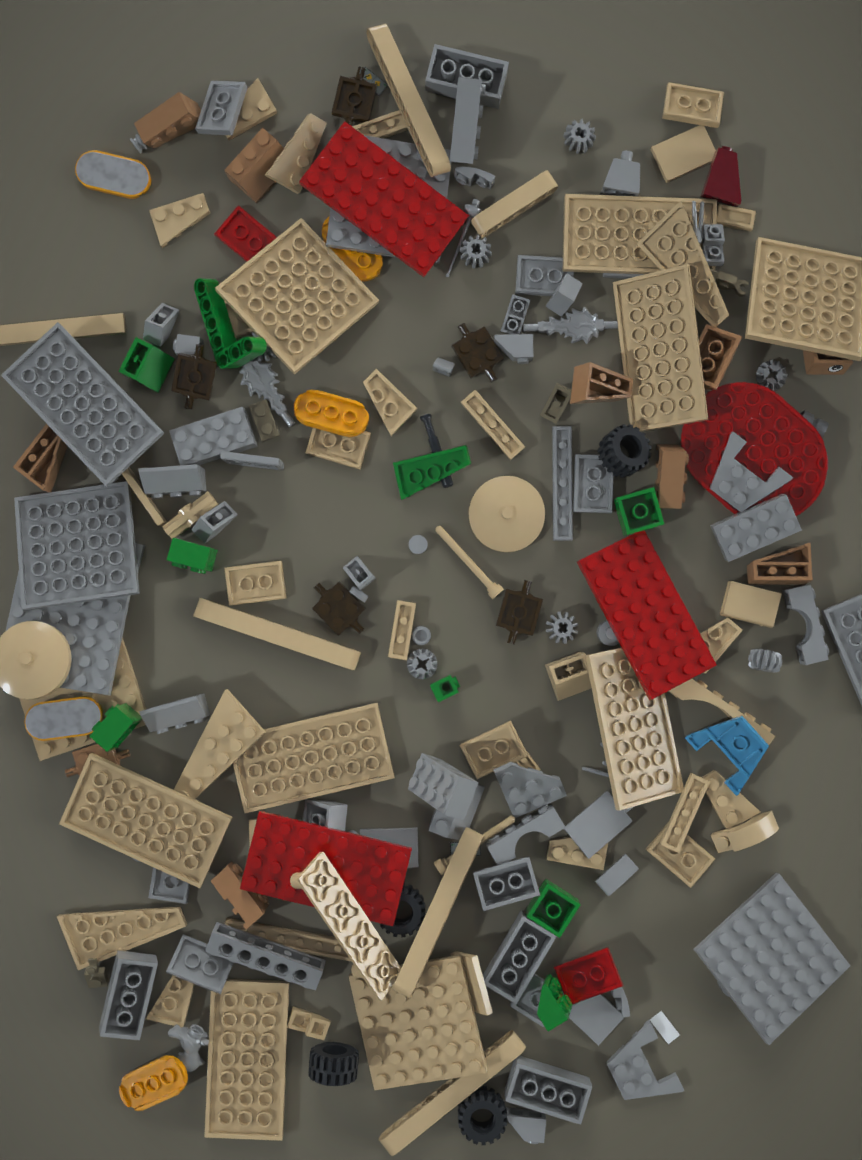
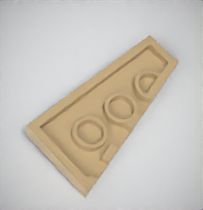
[265,113,327,194]

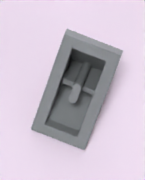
[546,273,583,317]
[343,556,376,591]

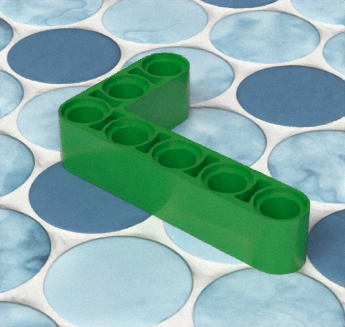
[194,278,267,369]

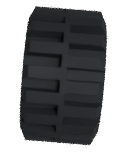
[598,424,652,478]
[380,883,425,938]
[308,1042,359,1086]
[458,1086,507,1145]

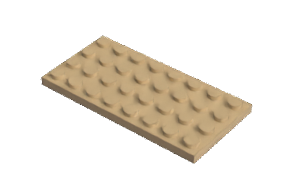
[563,194,717,274]
[613,264,708,432]
[585,647,684,811]
[233,702,395,814]
[59,753,233,888]
[205,979,290,1141]

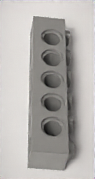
[205,922,326,991]

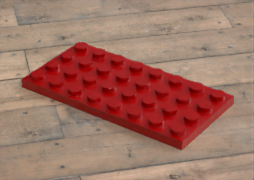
[299,121,469,277]
[577,530,717,700]
[240,811,412,926]

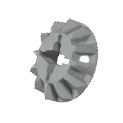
[756,360,788,391]
[407,649,437,679]

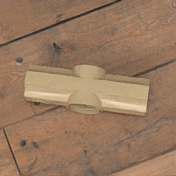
[162,491,219,539]

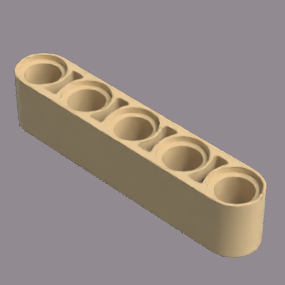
[471,170,558,238]

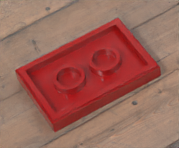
[214,205,277,262]
[554,947,623,1004]

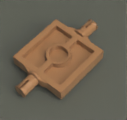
[65,743,130,777]

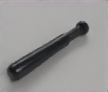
[420,414,453,488]

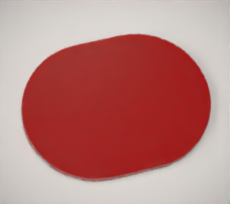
[681,382,828,516]

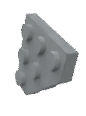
[493,762,567,818]

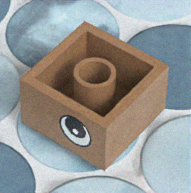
[803,350,853,375]

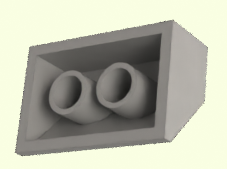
[139,464,206,499]
[139,693,210,734]
[428,784,485,840]
[303,799,348,831]
[473,856,540,911]

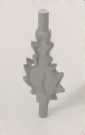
[523,307,618,344]
[240,358,295,427]

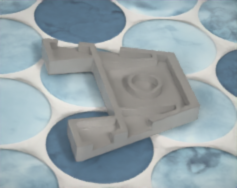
[709,431,793,512]
[606,1020,685,1100]

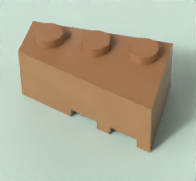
[134,92,201,148]
[570,362,633,404]
[13,423,67,492]
[655,444,689,509]
[747,543,813,585]
[211,861,269,930]

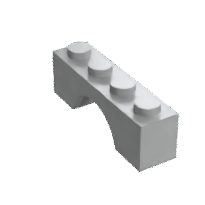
[782,584,829,665]
[486,804,566,865]

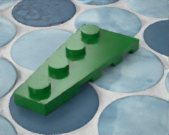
[393,445,471,500]

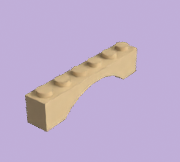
[667,679,775,745]

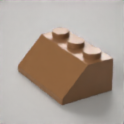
[224,128,284,204]
[699,324,743,390]

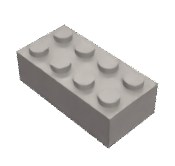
[425,44,509,109]
[450,77,486,164]
[169,407,258,466]
[710,494,802,562]
[408,753,479,820]
[483,910,557,1004]
[99,950,158,1040]
[504,1055,592,1125]

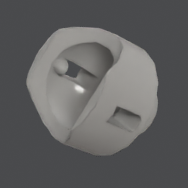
[596,620,619,646]

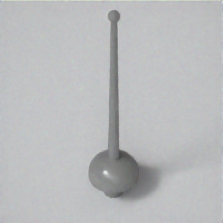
[446,199,482,277]

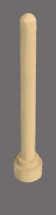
[436,526,504,599]
[434,816,515,875]

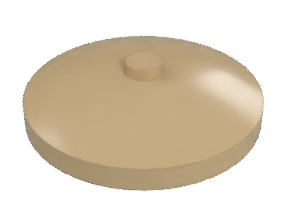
[469,476,545,552]
[0,621,71,699]

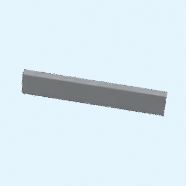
[552,426,573,541]

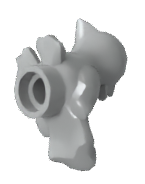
[168,1024,209,1072]

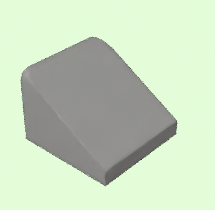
[433,357,455,377]

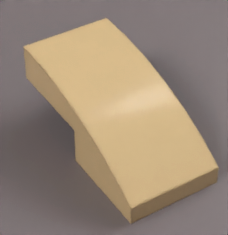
[287,1006,331,1040]

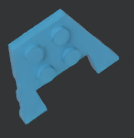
[685,716,769,796]

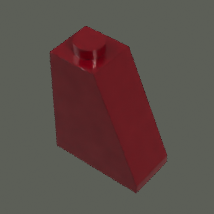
[700,146,742,207]

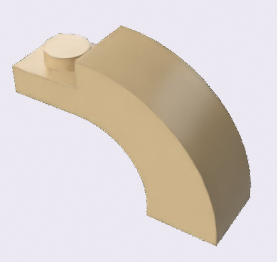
[711,810,779,853]

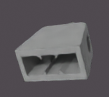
[601,150,640,196]

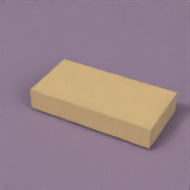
[717,204,756,232]

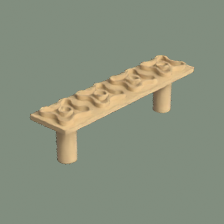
[290,852,401,1000]

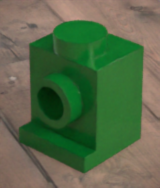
[430,675,460,702]

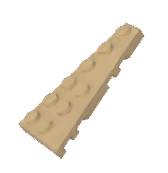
[637,201,729,327]
[174,689,266,799]
[57,906,187,970]

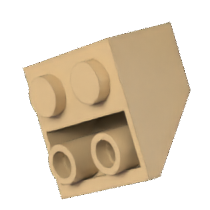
[545,652,591,701]

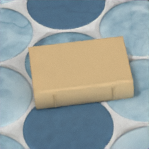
[720,581,782,628]

